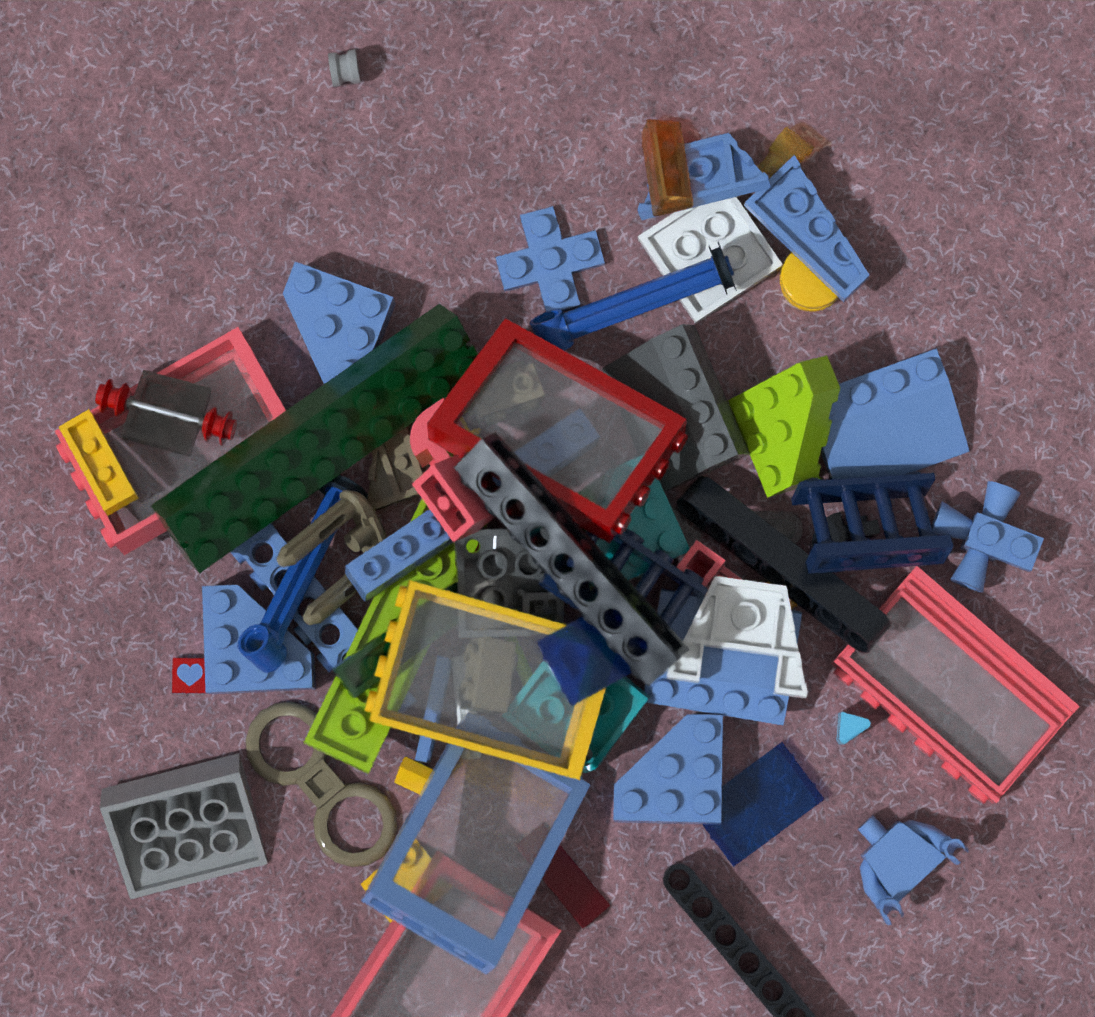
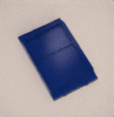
[536,587,648,707]
[702,742,824,867]

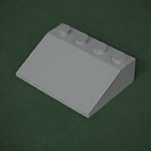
[100,753,268,900]

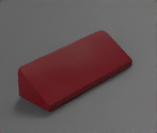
[515,823,610,929]

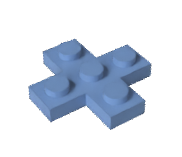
[495,206,605,312]

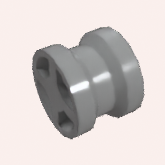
[328,49,361,87]

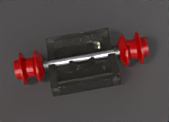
[95,370,237,457]

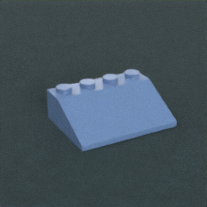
[821,348,970,480]
[644,588,802,726]

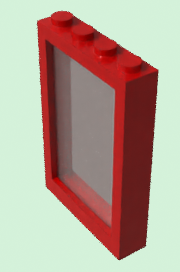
[427,318,688,544]

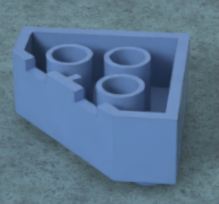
[283,262,396,384]
[202,585,316,694]
[613,714,723,825]

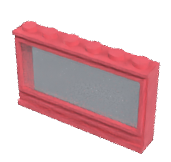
[831,566,1080,804]

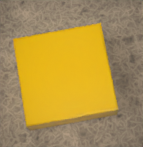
[394,757,433,794]

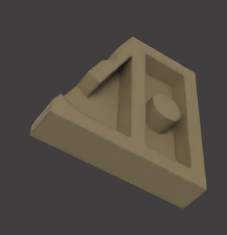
[368,426,425,511]

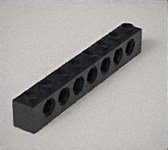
[454,432,690,686]

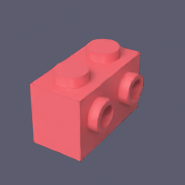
[412,454,495,542]

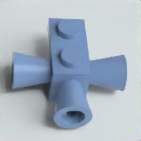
[931,481,1044,593]

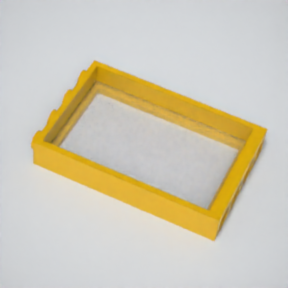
[364,580,616,780]

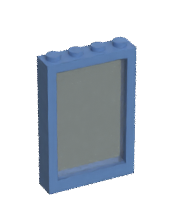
[361,712,591,975]

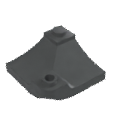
[455,527,565,638]

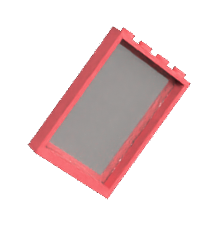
[55,327,286,555]
[331,850,561,1017]

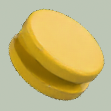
[780,252,838,312]

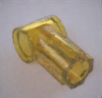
[757,126,815,179]

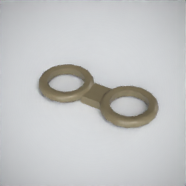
[245,701,398,867]

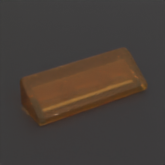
[642,119,694,216]

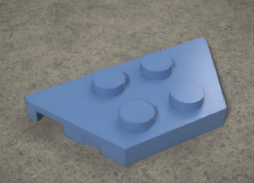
[637,133,772,220]

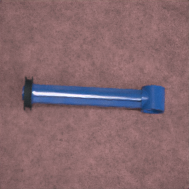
[530,242,737,351]
[238,475,368,673]

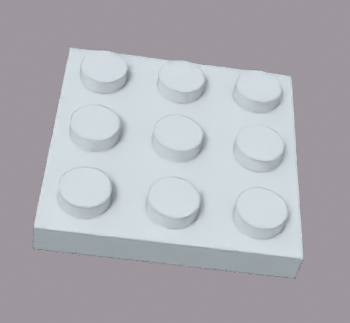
[638,197,783,324]

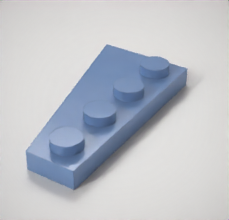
[744,155,870,302]

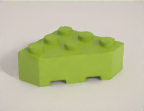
[728,355,840,498]

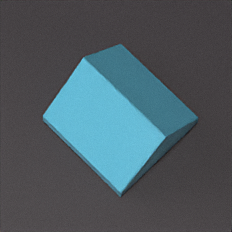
[836,712,871,745]

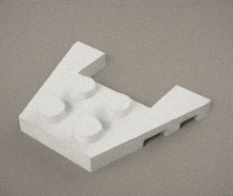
[666,576,808,699]

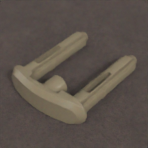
[276,490,387,625]

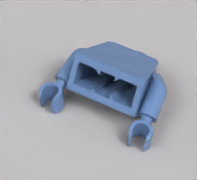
[858,815,969,925]

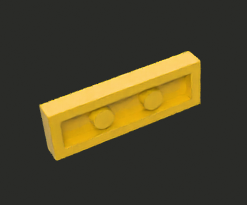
[59,409,139,516]

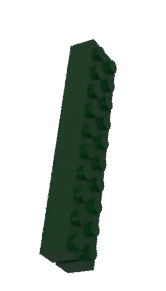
[151,304,478,574]

